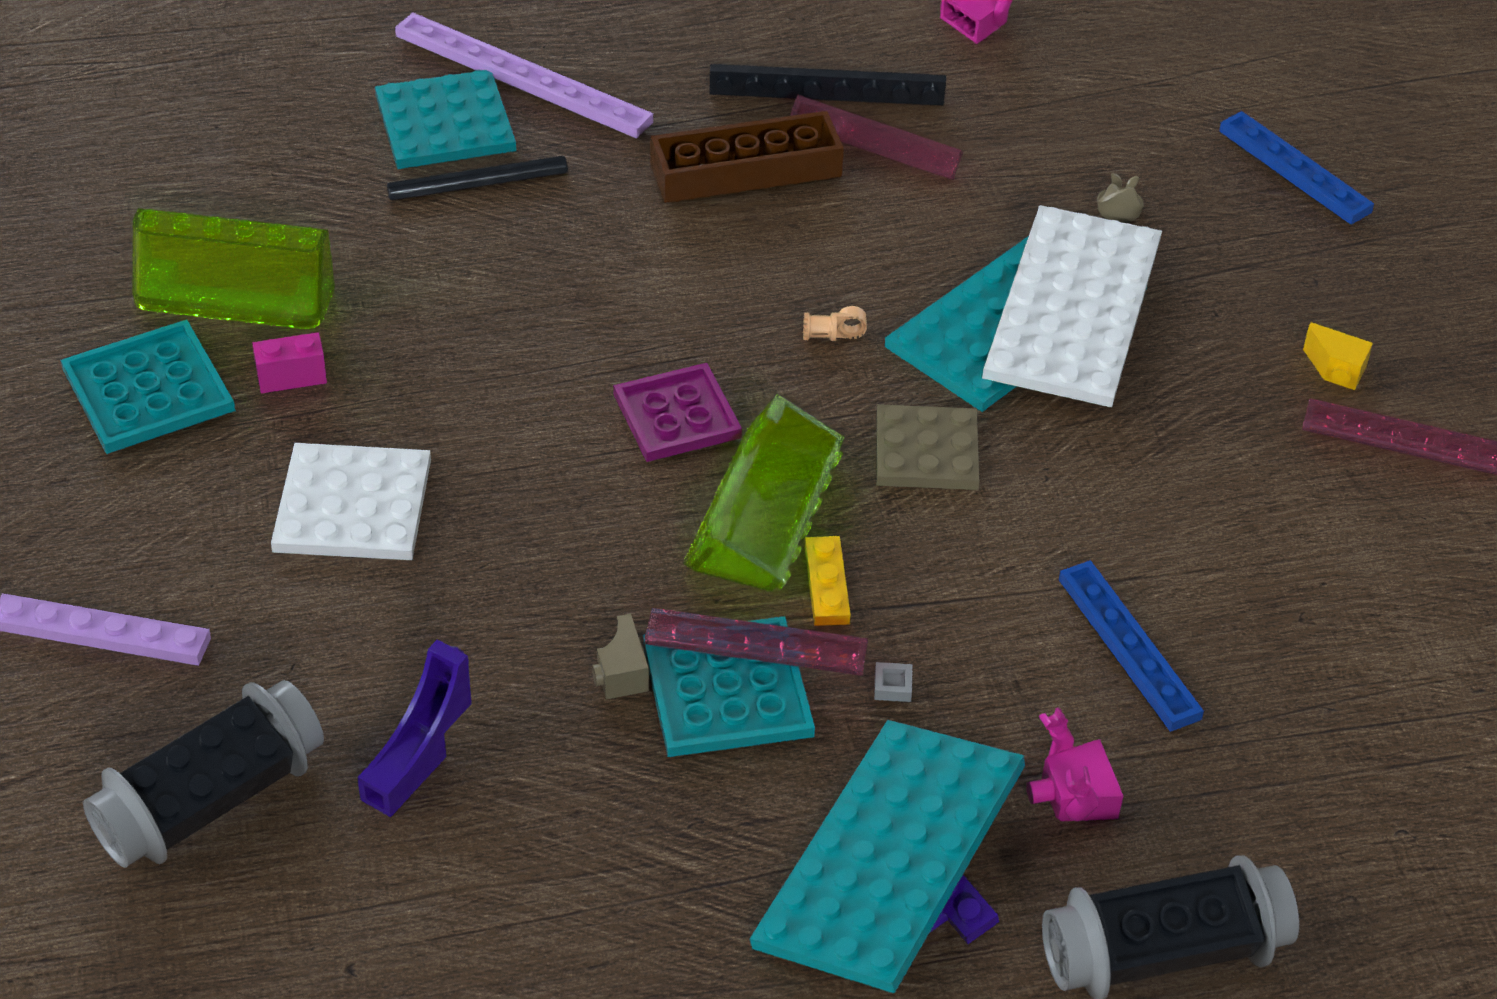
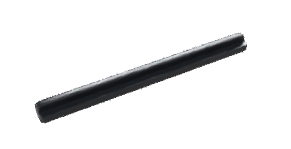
[387,156,568,201]

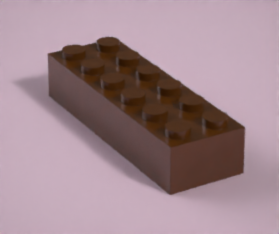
[651,111,844,203]

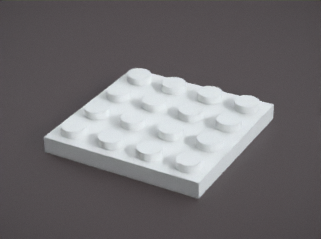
[271,443,431,560]

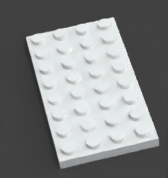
[982,205,1162,407]

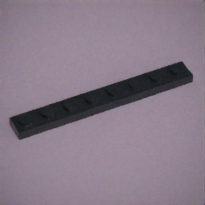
[709,64,946,106]

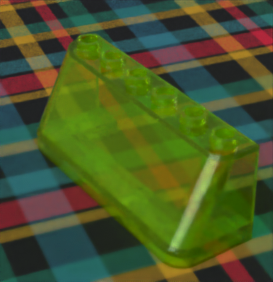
[132,208,335,329]
[683,394,845,592]

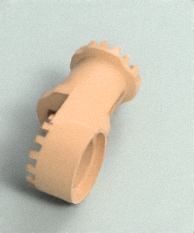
[803,306,867,341]

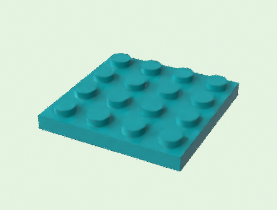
[375,70,516,169]
[61,319,235,454]
[643,616,815,757]

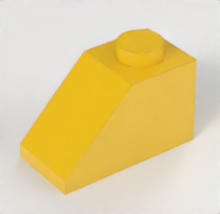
[1303,322,1373,390]

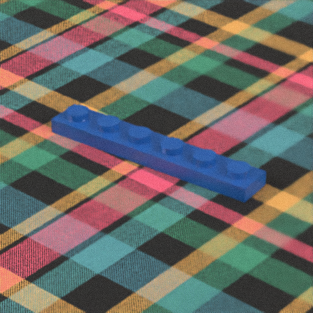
[1219,111,1374,225]
[1059,560,1204,732]

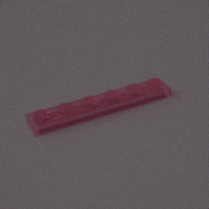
[790,95,963,180]
[1302,398,1497,475]
[645,608,868,676]

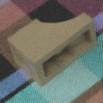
[592,614,649,700]

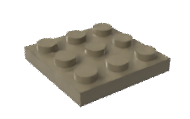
[876,404,979,490]

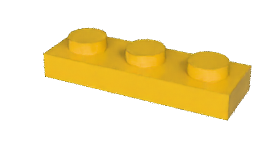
[805,536,851,626]

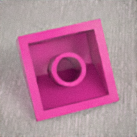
[252,332,327,393]

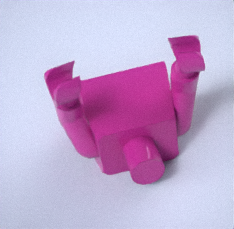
[940,0,1013,44]
[1026,707,1123,821]

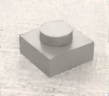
[874,662,912,702]

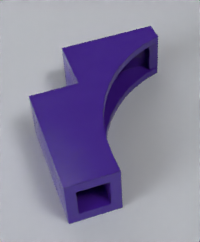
[358,639,472,817]

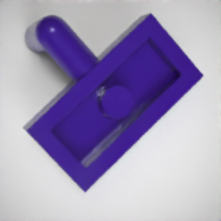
[929,875,999,944]

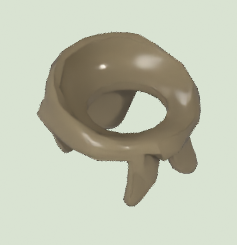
[1097,173,1144,223]

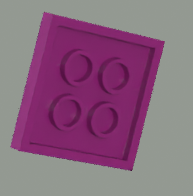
[613,363,742,462]

